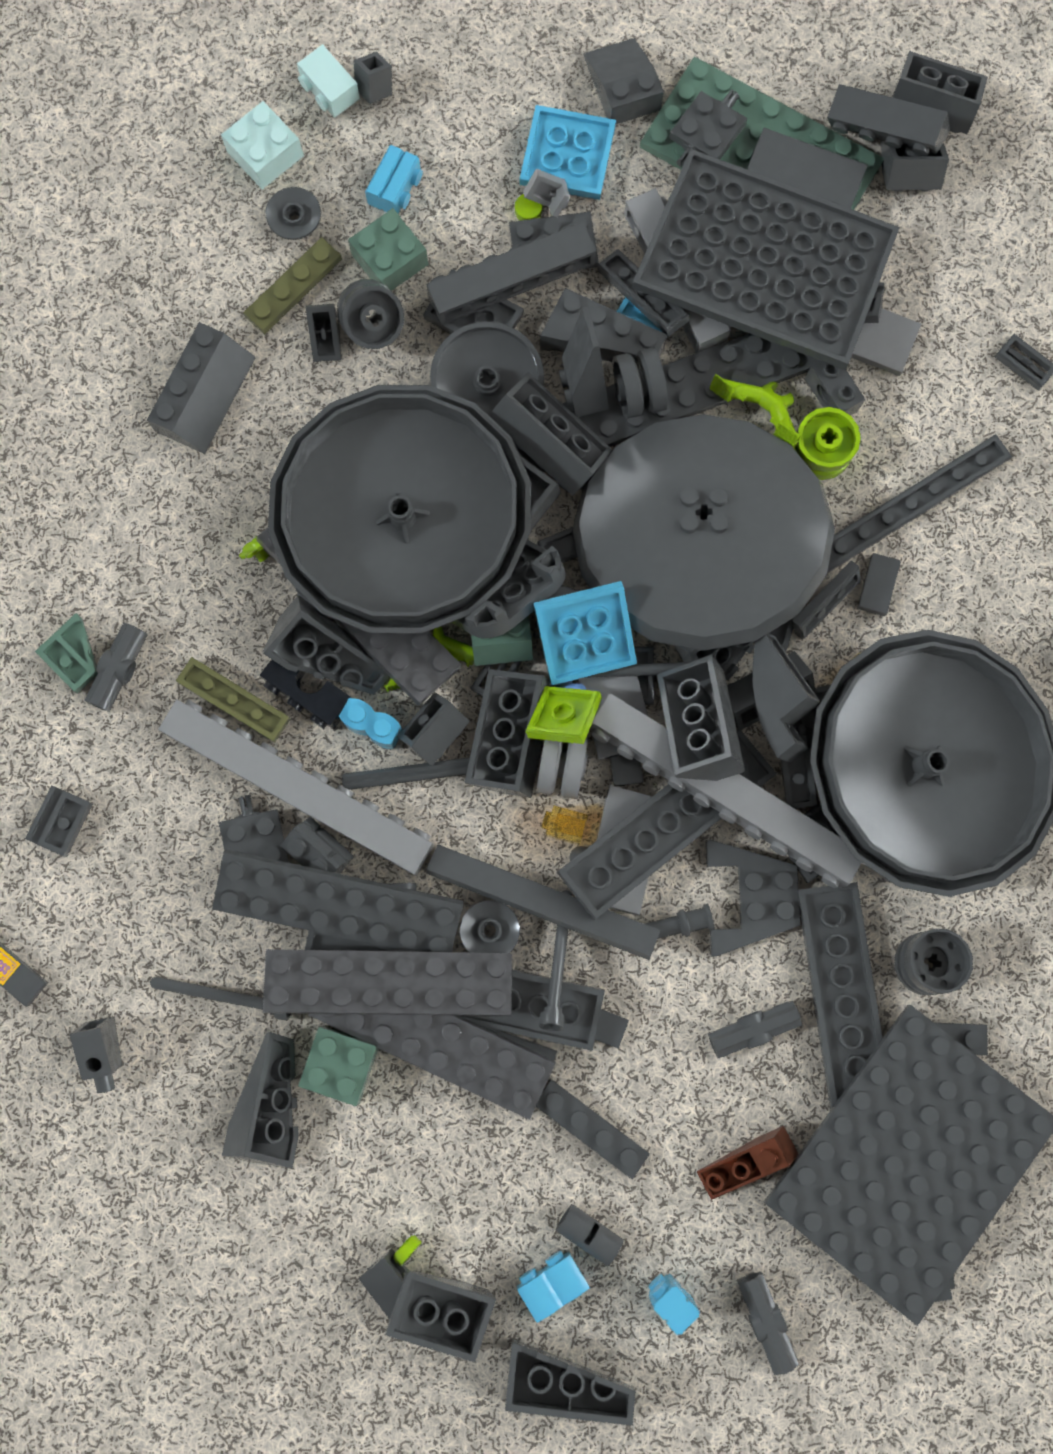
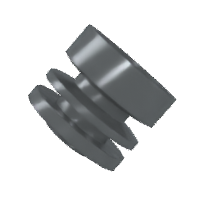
[894,928,973,995]

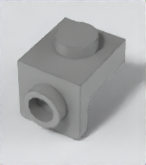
[523,169,570,218]

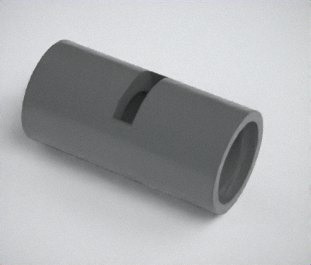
[555,1204,624,1267]

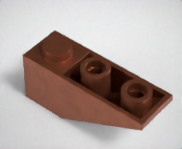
[697,1126,799,1200]

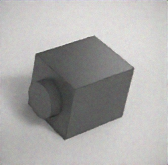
[353,51,392,104]

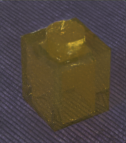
[541,805,588,846]

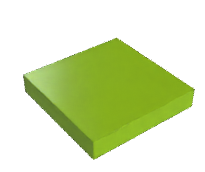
[525,686,602,744]

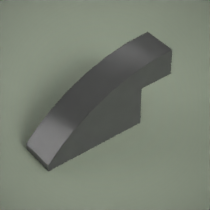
[753,633,821,763]

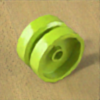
[794,407,861,480]

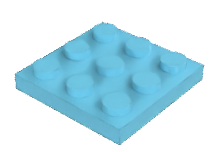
[519,105,616,200]
[533,581,637,685]

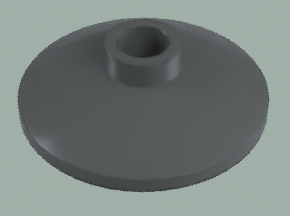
[265,187,321,240]
[460,900,520,953]

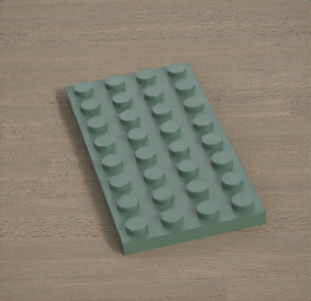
[640,56,884,210]

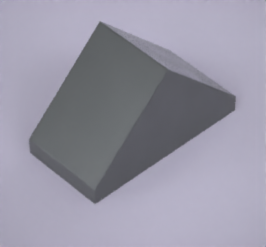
[305,304,341,362]

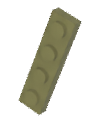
[243,237,342,335]
[176,657,291,743]

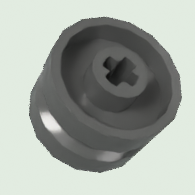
[337,279,404,349]
[612,347,668,419]

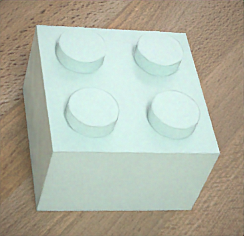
[221,101,304,189]

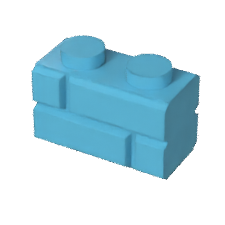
[365,145,423,214]
[648,1274,700,1335]

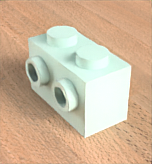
[297,44,360,118]

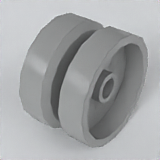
[536,735,588,799]

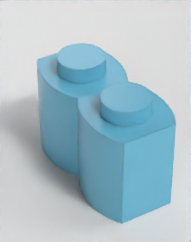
[339,698,403,749]
[517,1251,590,1323]

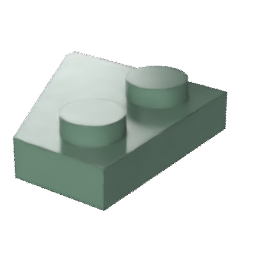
[35,613,98,694]

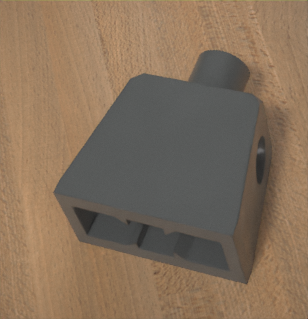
[70,1016,122,1093]

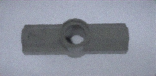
[84,622,148,712]
[707,1001,802,1059]
[737,1272,799,1375]

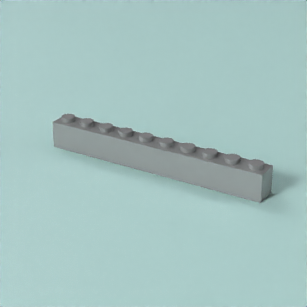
[590,693,862,888]
[158,699,434,876]

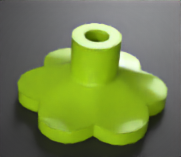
[239,537,269,562]

